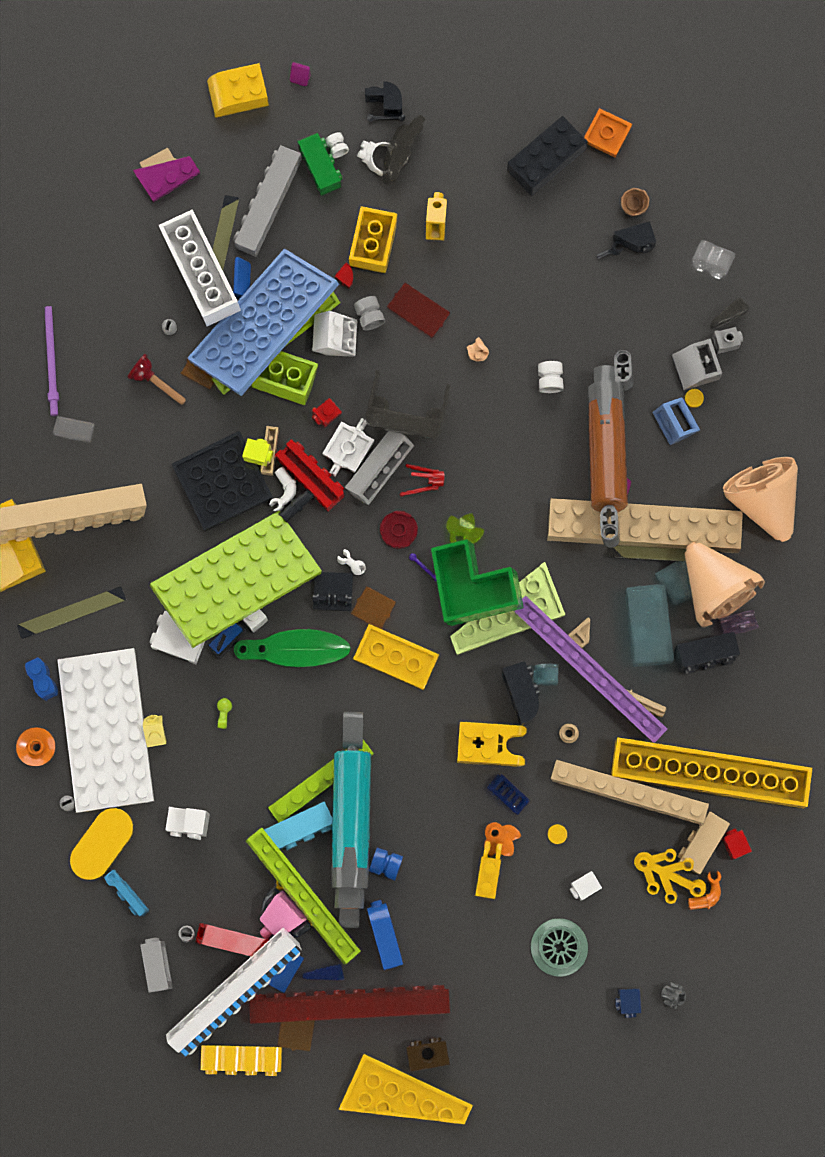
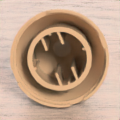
[723,457,798,542]
[685,542,765,627]

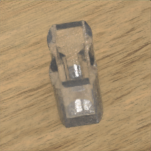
[691,240,736,279]

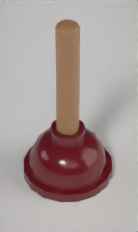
[127,354,186,405]

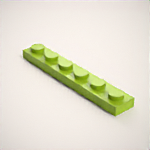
[268,740,374,823]

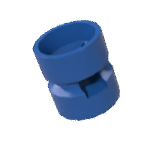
[369,847,403,881]

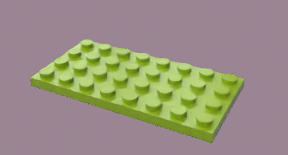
[150,511,322,648]

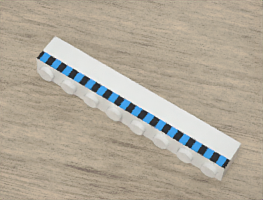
[166,927,302,1058]

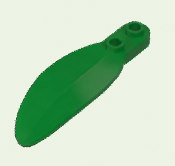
[234,629,351,667]

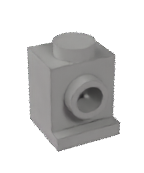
[712,327,743,354]

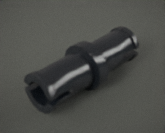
[279,488,315,522]

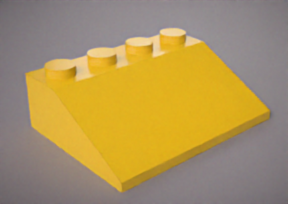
[0,499,46,592]

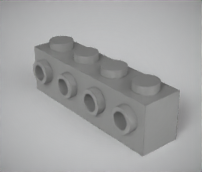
[345,428,414,505]

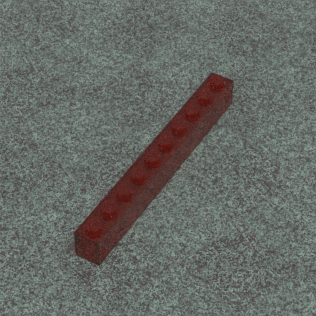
[250,985,450,1024]

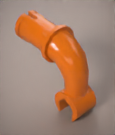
[688,871,721,910]

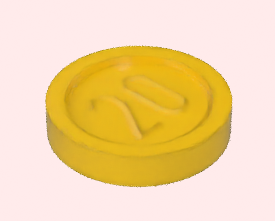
[685,389,704,408]
[548,824,567,844]

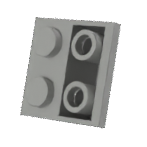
[672,339,722,390]

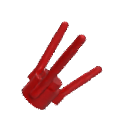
[400,464,444,496]

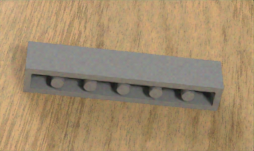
[233,145,302,257]

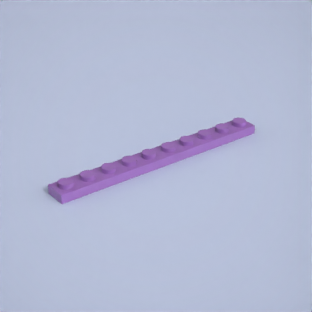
[514,595,667,743]

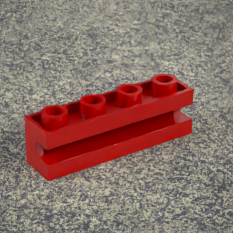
[275,439,345,512]

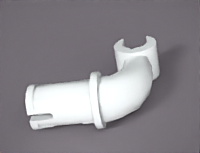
[270,467,296,513]

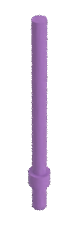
[44,306,59,416]

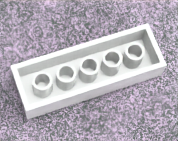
[159,210,241,326]

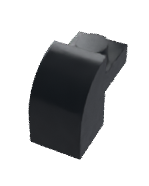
[365,81,402,116]

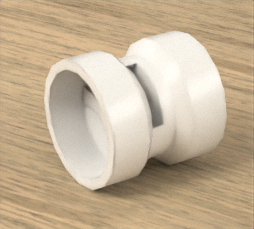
[325,132,349,158]

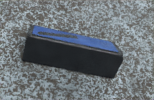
[206,622,247,659]

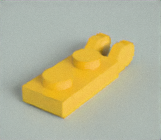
[475,841,502,899]

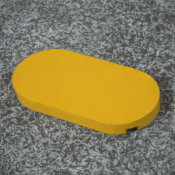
[70,808,133,880]

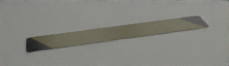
[213,195,239,271]
[609,545,720,561]
[17,587,126,639]

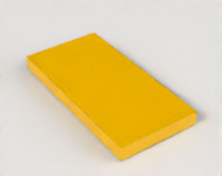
[353,624,439,690]

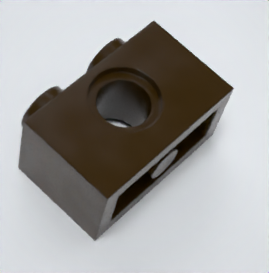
[406,1037,450,1072]

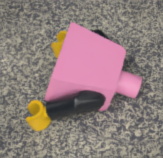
[260,881,312,939]

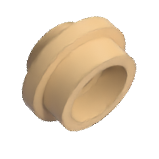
[559,724,579,743]

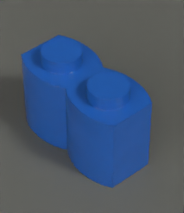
[25,657,58,701]

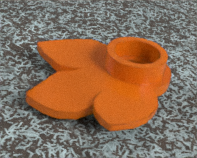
[484,822,521,857]

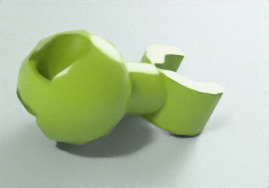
[217,698,232,729]

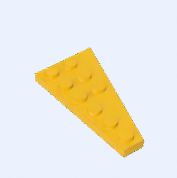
[339,1054,473,1124]

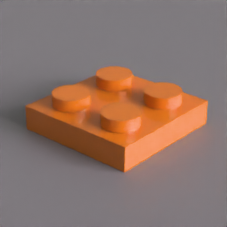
[584,108,632,158]

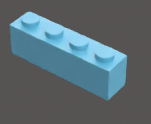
[265,801,332,850]

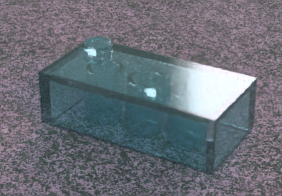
[625,584,674,667]

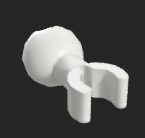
[337,549,366,575]

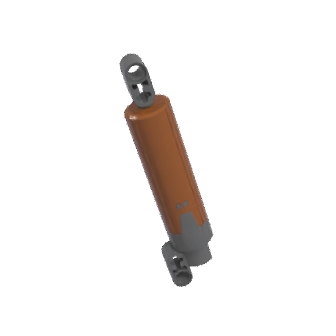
[588,350,634,548]

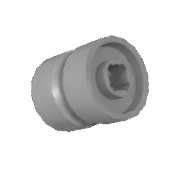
[354,296,385,331]

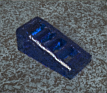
[487,774,530,815]
[302,964,345,980]

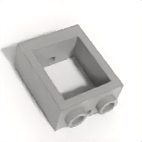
[141,938,173,993]

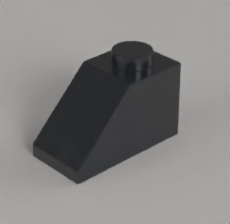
[613,221,657,253]

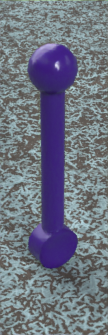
[409,553,437,582]

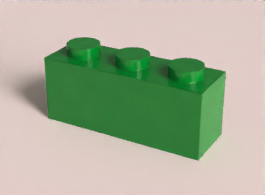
[297,133,343,196]

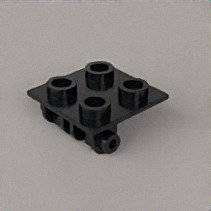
[313,572,353,611]

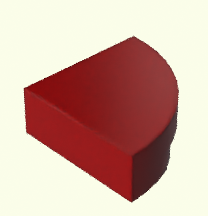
[335,262,353,289]

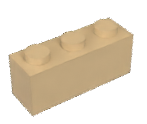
[677,812,730,875]

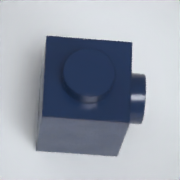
[615,989,641,1018]

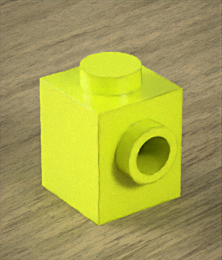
[242,439,273,467]

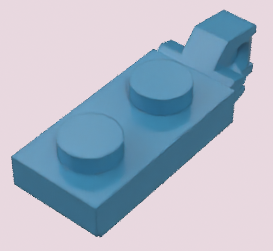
[104,870,149,916]

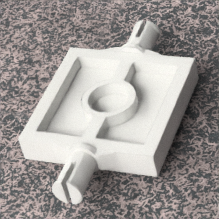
[322,418,374,477]

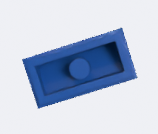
[233,257,251,299]
[269,956,304,993]

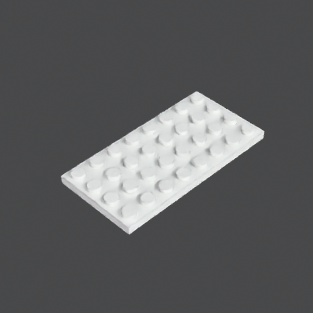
[58,648,154,813]

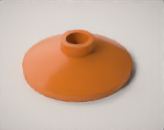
[16,727,55,766]

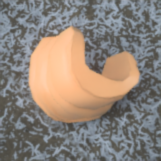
[467,337,489,362]

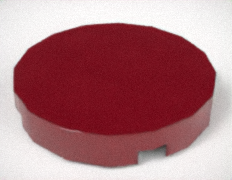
[380,511,418,549]

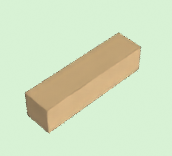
[261,426,279,476]

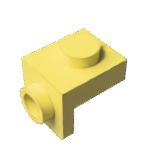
[143,715,166,747]

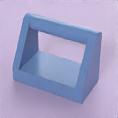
[652,397,700,445]

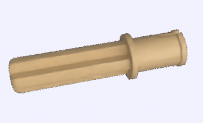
[626,689,666,717]

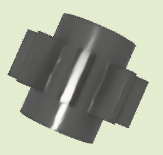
[661,982,686,1009]

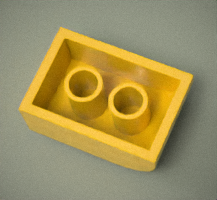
[207,63,269,118]
[349,206,397,273]

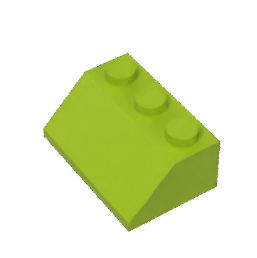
[252,351,318,405]

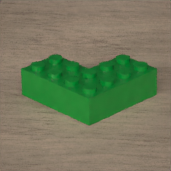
[431,539,524,626]

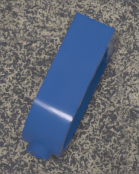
[367,900,404,970]

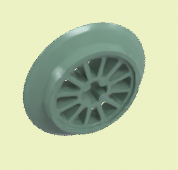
[531,919,588,977]

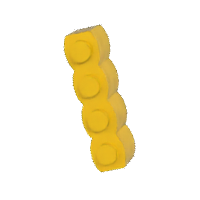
[201,1045,282,1076]

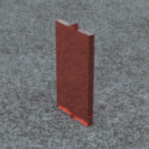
[387,283,450,338]

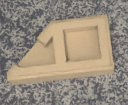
[569,617,590,649]

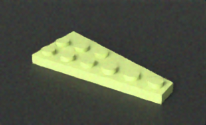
[450,562,565,655]

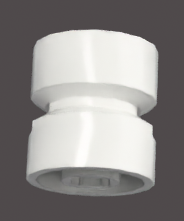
[538,361,563,393]

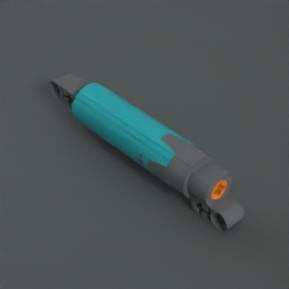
[331,712,371,928]

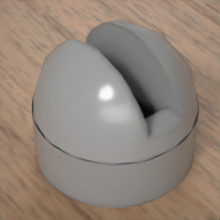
[162,319,177,335]
[59,795,75,811]
[179,925,195,943]

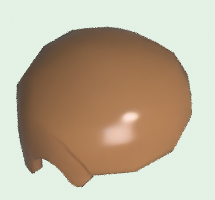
[621,188,649,216]

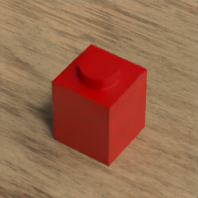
[722,828,752,860]

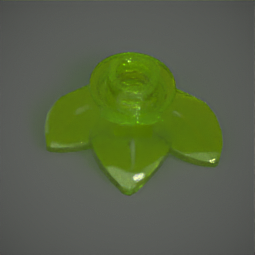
[447,513,484,543]

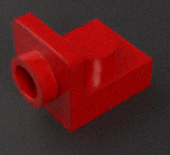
[312,398,342,428]

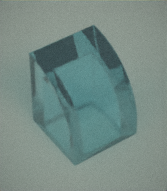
[534,664,558,686]

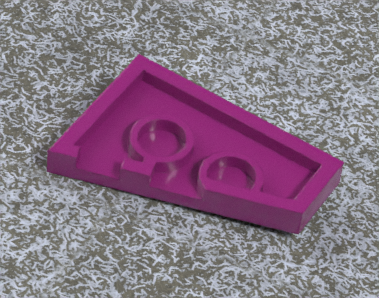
[133,156,200,203]

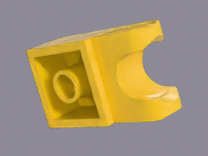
[457,722,527,767]

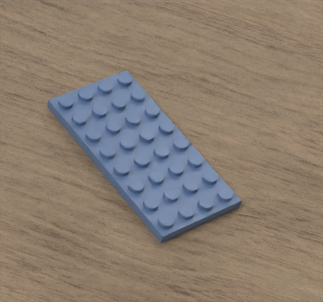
[187,249,339,396]

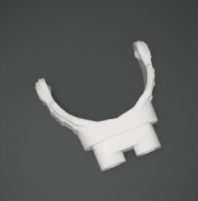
[357,141,395,176]

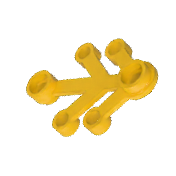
[634,848,706,904]

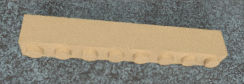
[551,760,709,825]

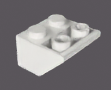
[312,311,357,357]

